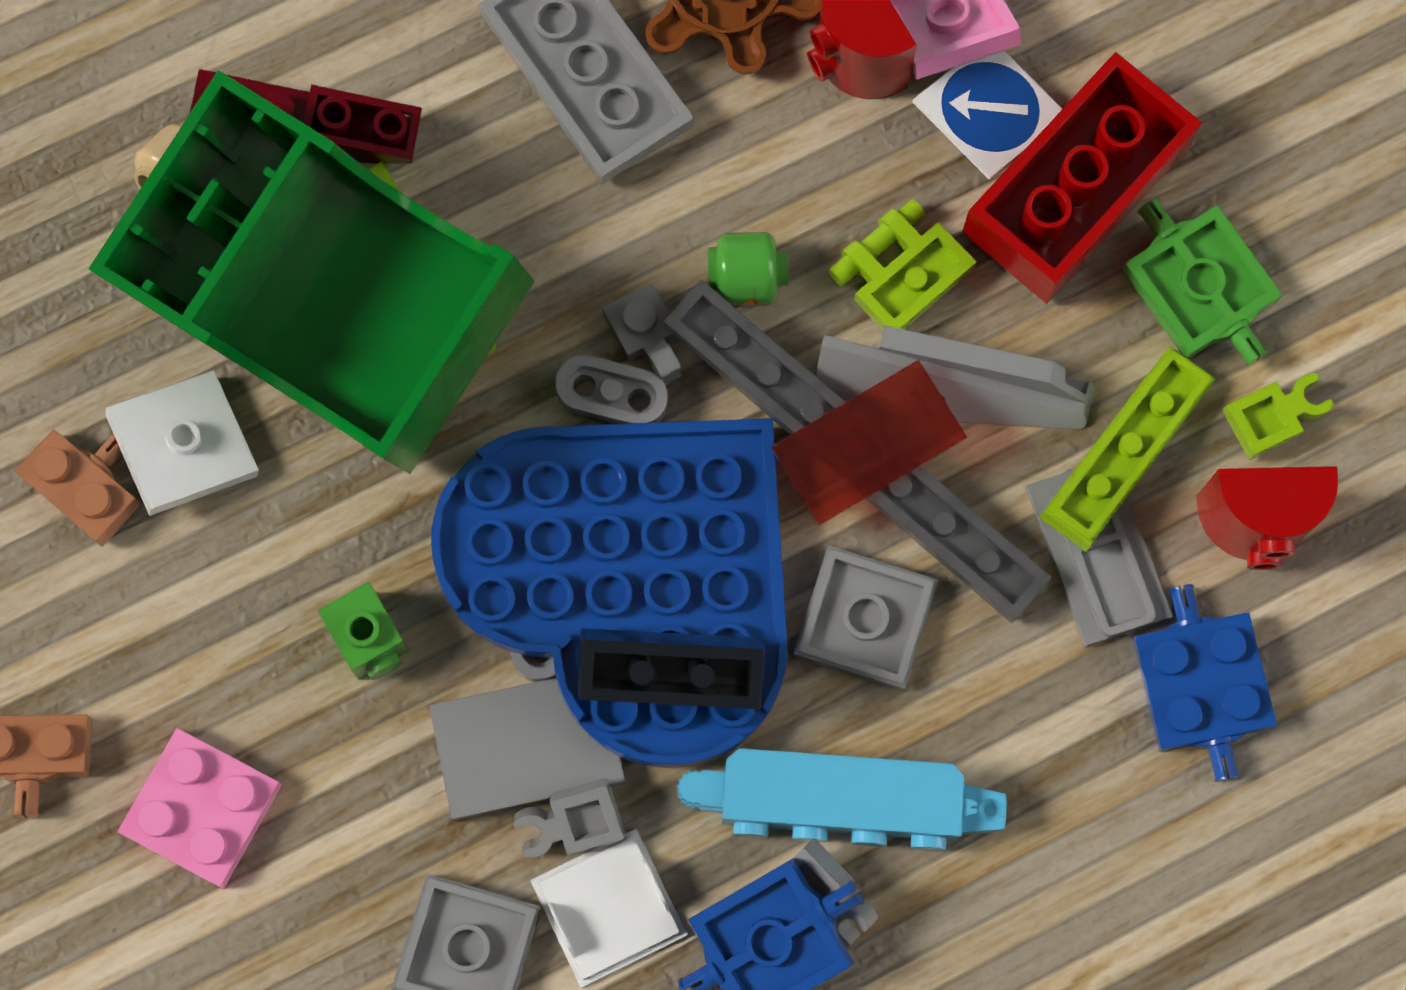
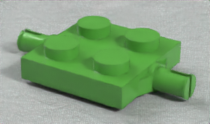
[1122,198,1282,366]

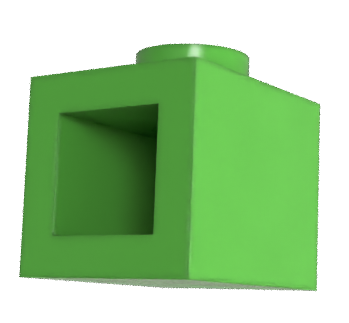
[317,581,409,680]

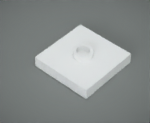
[105,370,259,516]

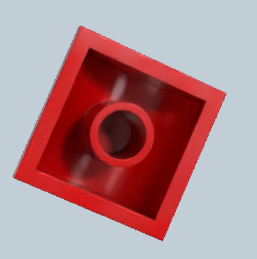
[807,0,917,99]
[1196,466,1338,570]

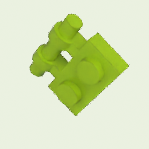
[828,199,977,330]

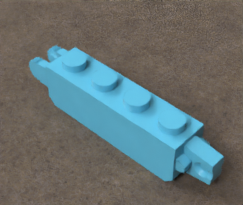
[677,748,1007,851]

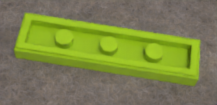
[1039,346,1216,552]

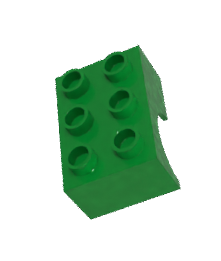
[88,70,535,474]

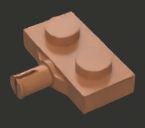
[15,429,141,547]
[0,714,92,819]

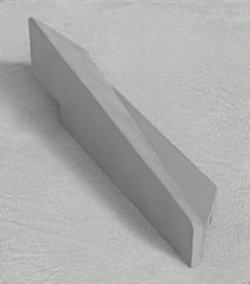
[815,326,1094,430]

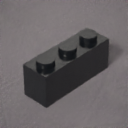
[577,628,765,709]

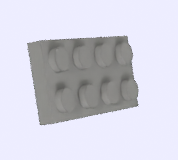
[478,0,694,185]

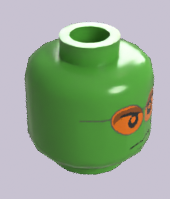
[708,232,788,306]

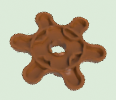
[645,0,822,75]

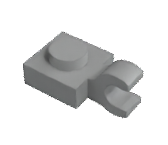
[602,283,682,386]

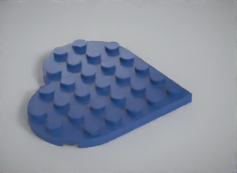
[431,418,787,768]

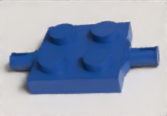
[1133,584,1277,782]
[678,858,864,990]

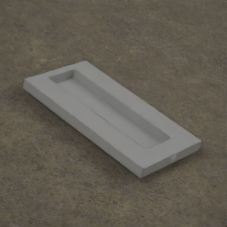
[1025,469,1173,647]

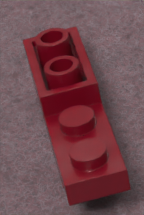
[189,69,422,164]

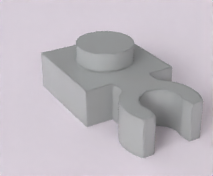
[513,778,625,858]
[793,839,878,949]

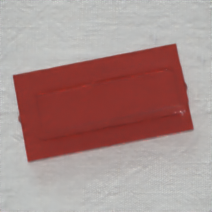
[771,359,967,526]

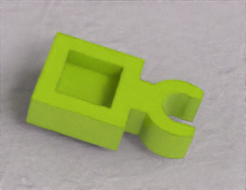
[1222,373,1334,460]

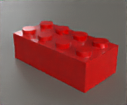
[962,51,1202,304]

